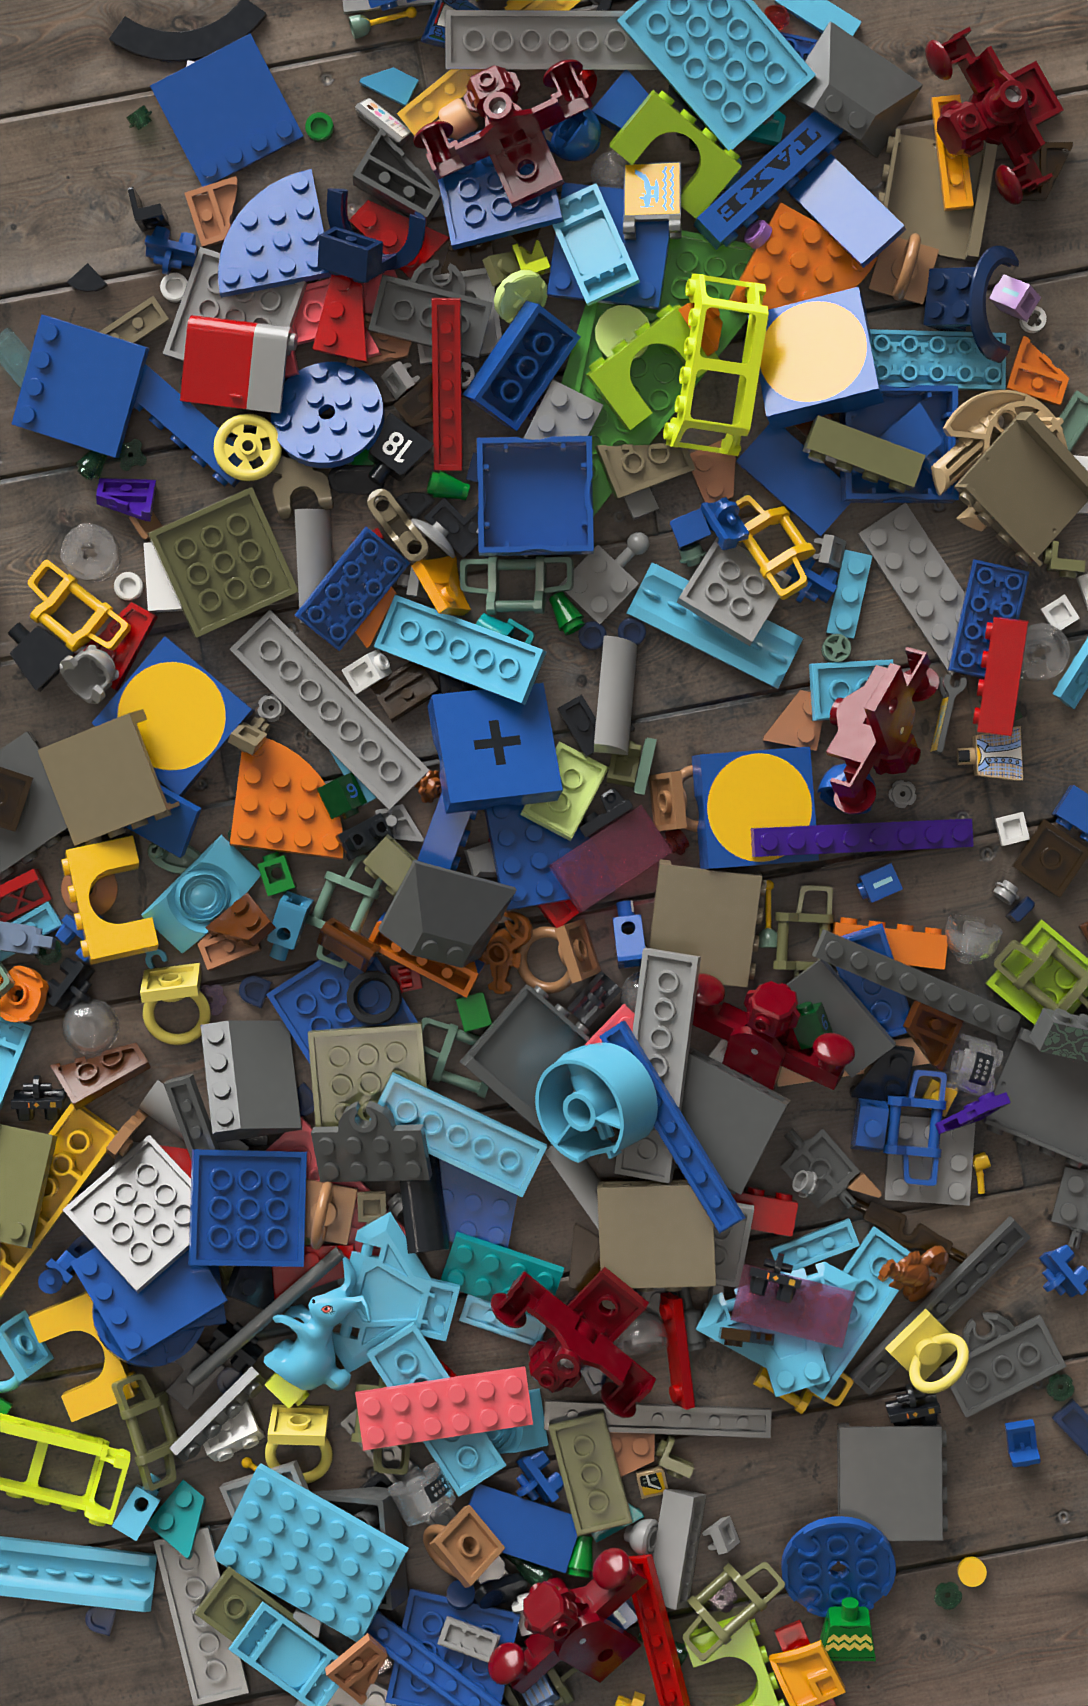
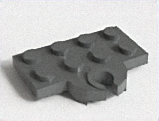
[368,260,493,359]
[311,1101,432,1182]
[939,1312,1067,1418]

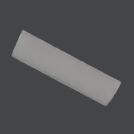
[295,509,333,625]
[594,636,637,755]
[139,1080,249,1151]
[544,1144,601,1230]
[653,1489,706,1610]

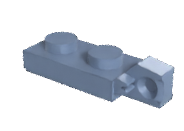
[0,921,57,955]

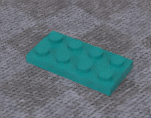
[440,1231,564,1316]

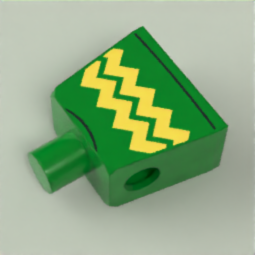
[820,1597,876,1661]

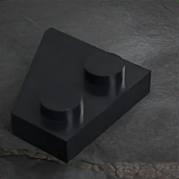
[225,1266,274,1310]

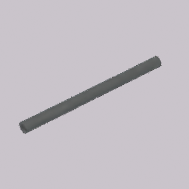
[186,1246,345,1388]

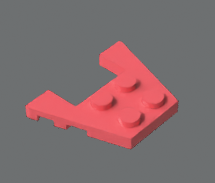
[285,278,381,378]

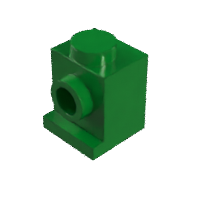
[257,852,297,896]

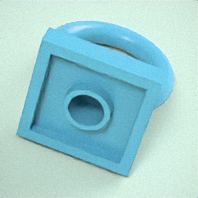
[0,1310,54,1393]

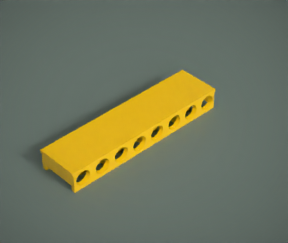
[0,1103,118,1300]

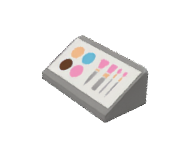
[355,98,412,148]

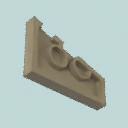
[595,443,695,500]

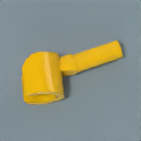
[973,1152,991,1194]

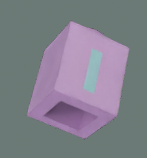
[989,274,1041,322]

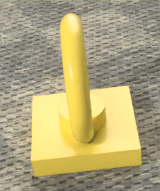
[140,963,211,1045]
[885,1308,969,1394]
[265,1404,333,1484]

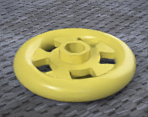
[214,414,282,481]

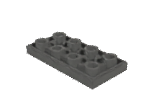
[786,959,896,1078]

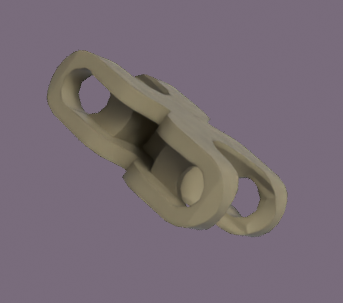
[263,438,334,520]
[367,489,430,565]

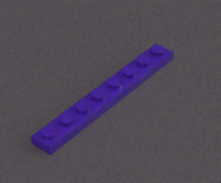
[751,819,974,857]

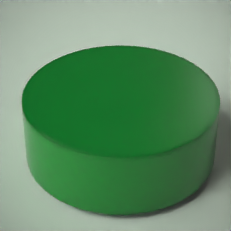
[305,112,334,143]

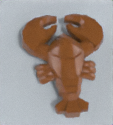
[479,911,533,994]
[878,1245,949,1302]

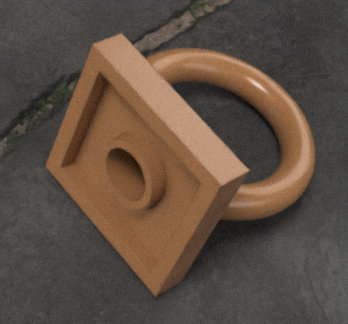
[868,233,939,305]
[649,765,698,832]
[516,918,601,994]
[305,1178,358,1250]
[423,1505,505,1588]

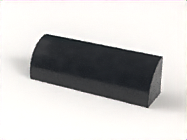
[400,1154,449,1254]

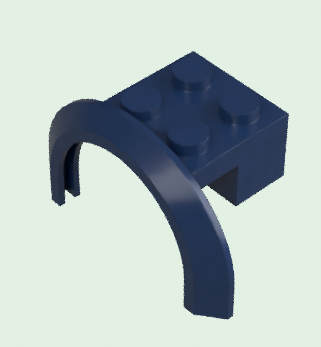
[317,188,426,283]
[924,246,1019,363]

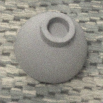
[624,1519,658,1555]

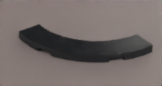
[109,0,267,63]

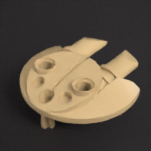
[931,390,1067,532]

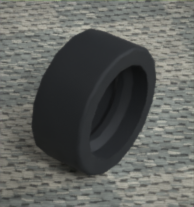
[347,971,402,1025]

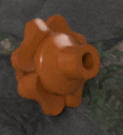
[415,770,442,803]

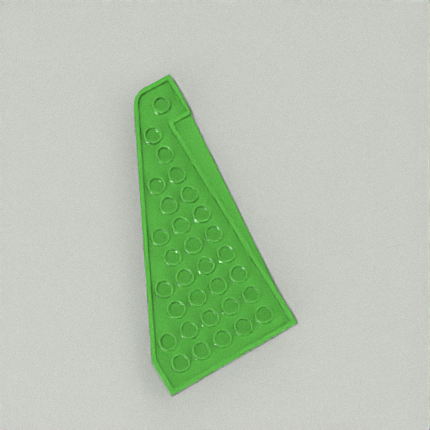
[561,230,755,517]

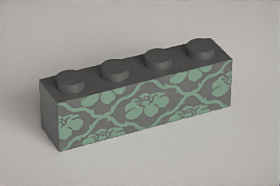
[1029,1008,1088,1062]

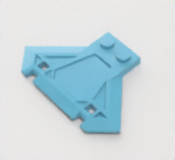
[332,1211,460,1373]
[695,1262,858,1397]

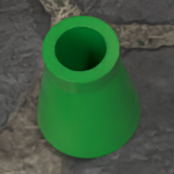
[426,470,470,501]
[549,592,585,636]
[567,1535,593,1578]

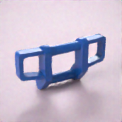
[883,1070,947,1186]

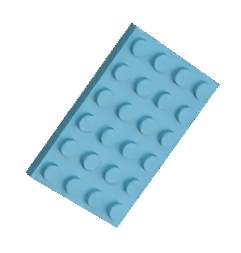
[616,0,816,151]
[214,1463,409,1642]

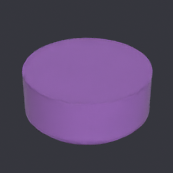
[744,220,772,249]

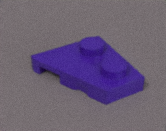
[96,478,157,522]
[935,1092,1011,1135]

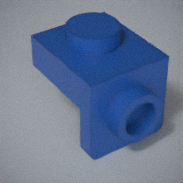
[1005,1419,1041,1467]

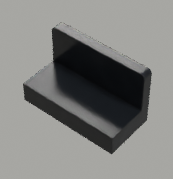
[128,187,170,232]

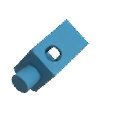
[267,891,314,961]

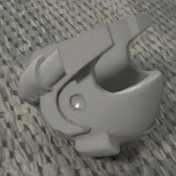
[59,645,119,704]

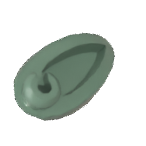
[147,842,201,875]

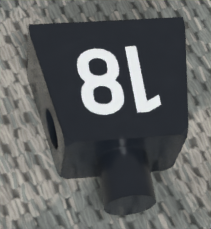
[368,413,434,486]

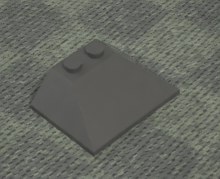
[790,21,923,158]
[378,860,517,968]

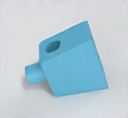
[112,1473,162,1541]

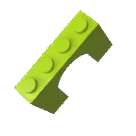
[609,90,742,218]
[586,304,720,430]
[683,1615,786,1706]

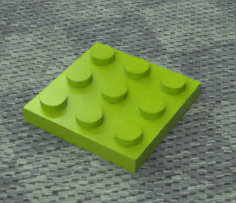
[985,919,1088,1025]

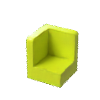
[512,240,550,276]

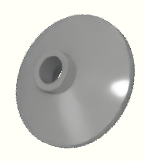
[411,518,455,558]

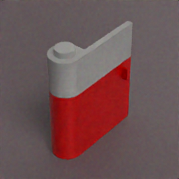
[180,315,298,413]

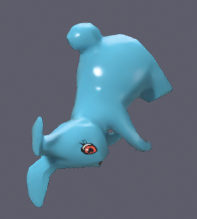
[264,1257,371,1391]

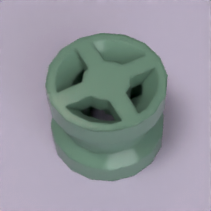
[821,634,851,663]

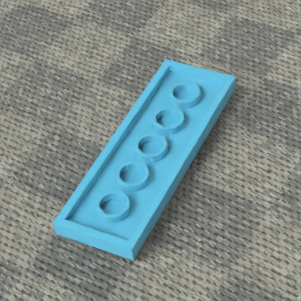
[374,595,546,705]
[370,1072,547,1197]
[807,1226,910,1400]
[366,1322,506,1497]

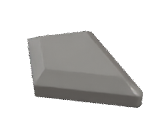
[375,804,424,842]
[464,842,497,878]

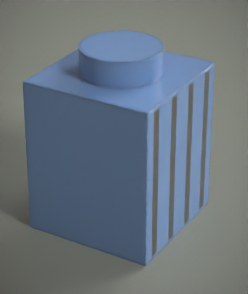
[522,1673,560,1706]

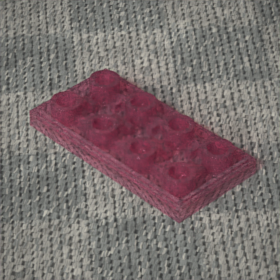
[549,805,672,913]
[730,1264,856,1348]

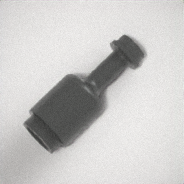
[678,1287,708,1351]

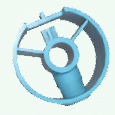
[535,1043,658,1163]

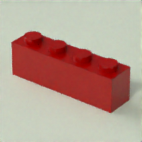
[973,616,1029,736]
[731,1187,798,1237]

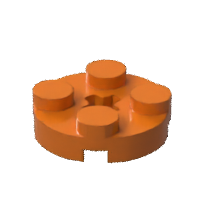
[0,966,49,1023]

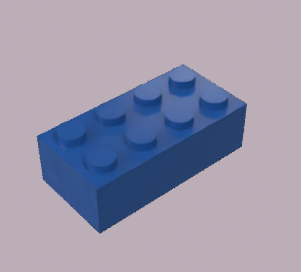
[462,301,581,431]

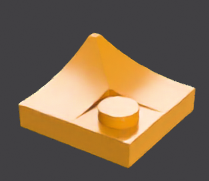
[411,556,471,616]
[769,1640,846,1706]

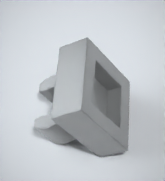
[381,361,420,400]
[811,534,846,569]
[397,567,428,600]
[702,1516,740,1555]

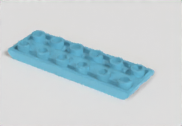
[870,329,1006,391]
[626,563,803,689]
[0,1536,157,1612]

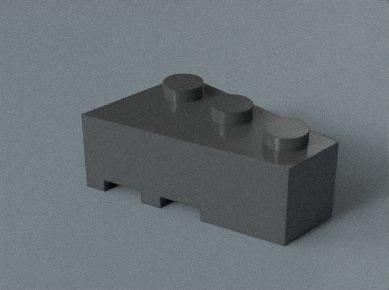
[353,128,441,227]

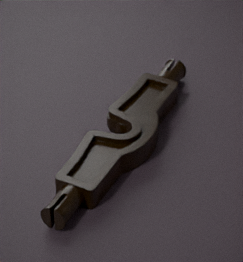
[850,1196,967,1264]

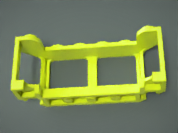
[663,274,769,456]
[0,1413,130,1526]

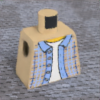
[957,726,1023,781]

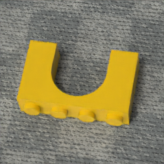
[61,836,159,965]
[28,1291,139,1422]

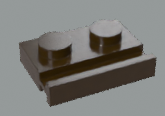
[370,662,440,723]

